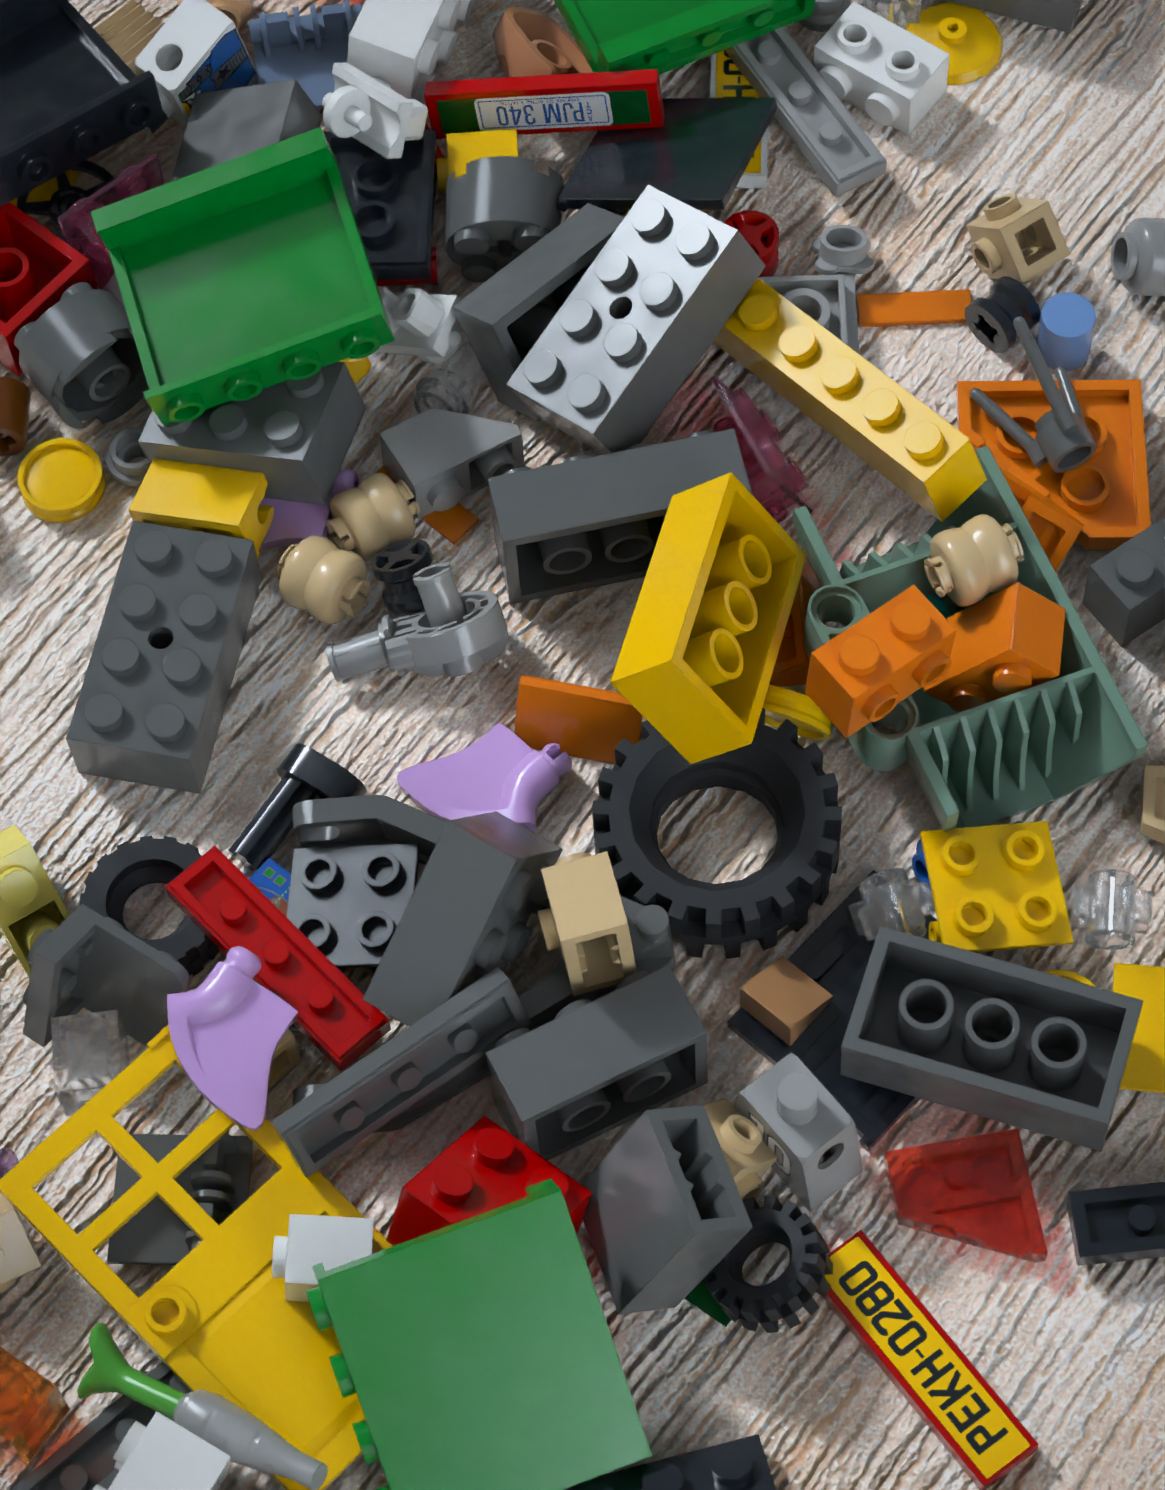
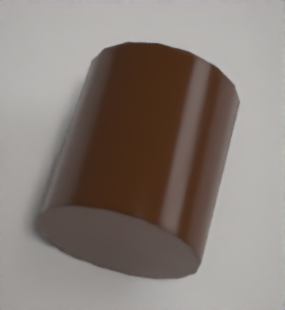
[0,377,31,457]

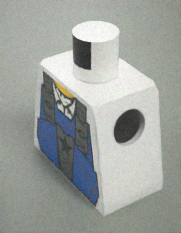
[134,0,258,136]

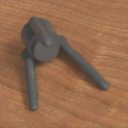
[970,316,1097,473]

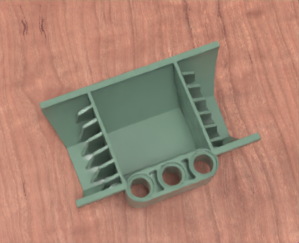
[792,446,1148,831]

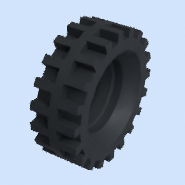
[592,708,842,959]

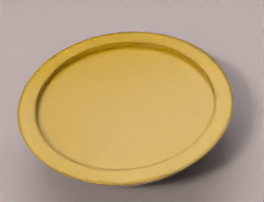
[904,3,1003,85]

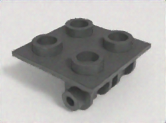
[107,1131,253,1265]

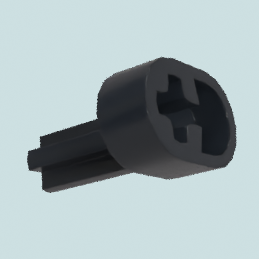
[228,743,367,871]

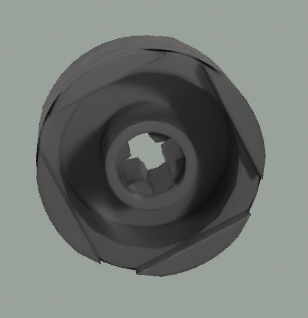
[446,156,564,282]
[14,282,149,428]

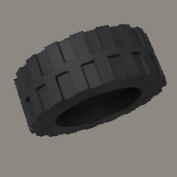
[79,836,220,976]

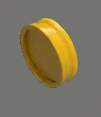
[17,438,106,523]
[762,685,832,741]

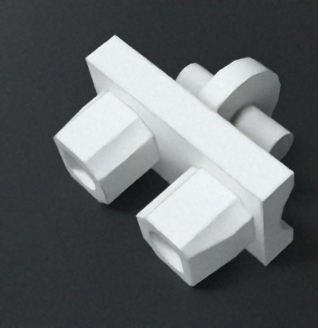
[322,62,428,159]
[377,286,462,364]

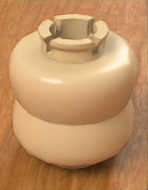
[326,473,420,562]
[924,514,1024,607]
[276,536,370,624]

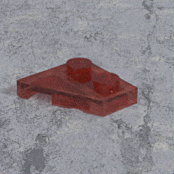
[884,1128,1048,1263]

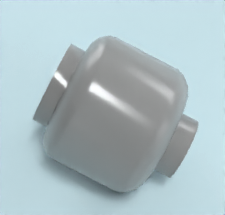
[1111,218,1165,296]

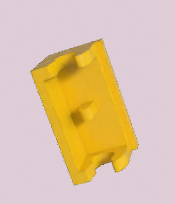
[128,458,274,559]

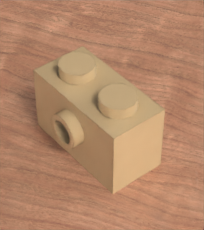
[537,851,637,996]

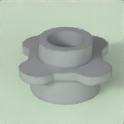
[812,225,874,275]

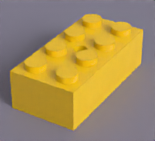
[610,472,807,764]

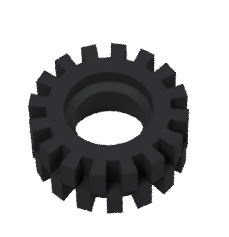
[703,1195,833,1333]

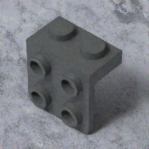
[23,903,190,1047]

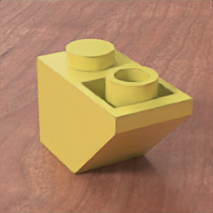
[0,825,70,979]

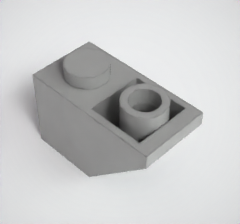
[379,407,524,520]

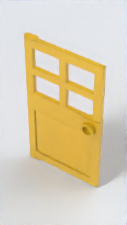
[0,1025,393,1490]

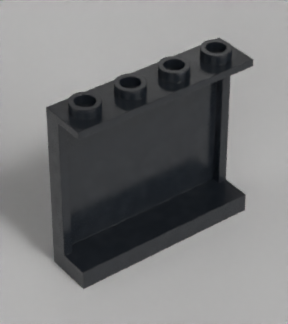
[0,0,164,207]

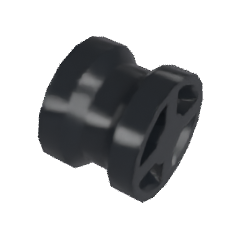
[964,276,1041,353]
[370,539,433,614]

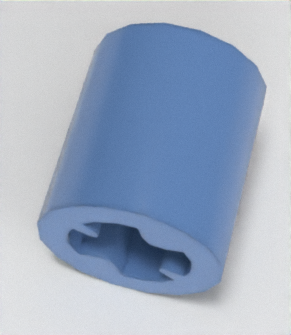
[1037,292,1096,371]

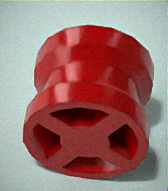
[724,210,779,277]

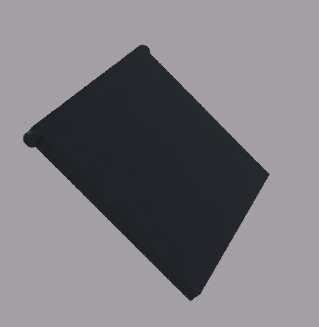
[556,98,777,212]
[727,870,980,1150]

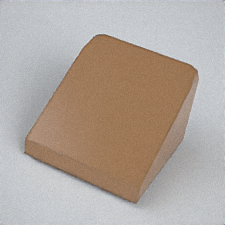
[740,956,833,1046]

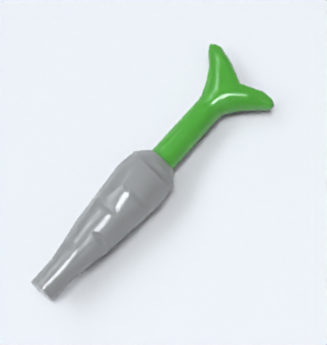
[76,1323,328,1490]

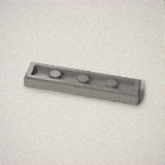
[725,27,887,197]

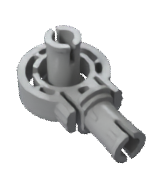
[326,563,508,683]

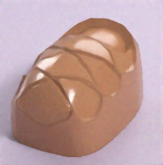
[492,7,593,77]

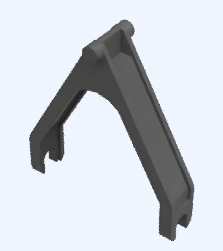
[292,795,676,1133]

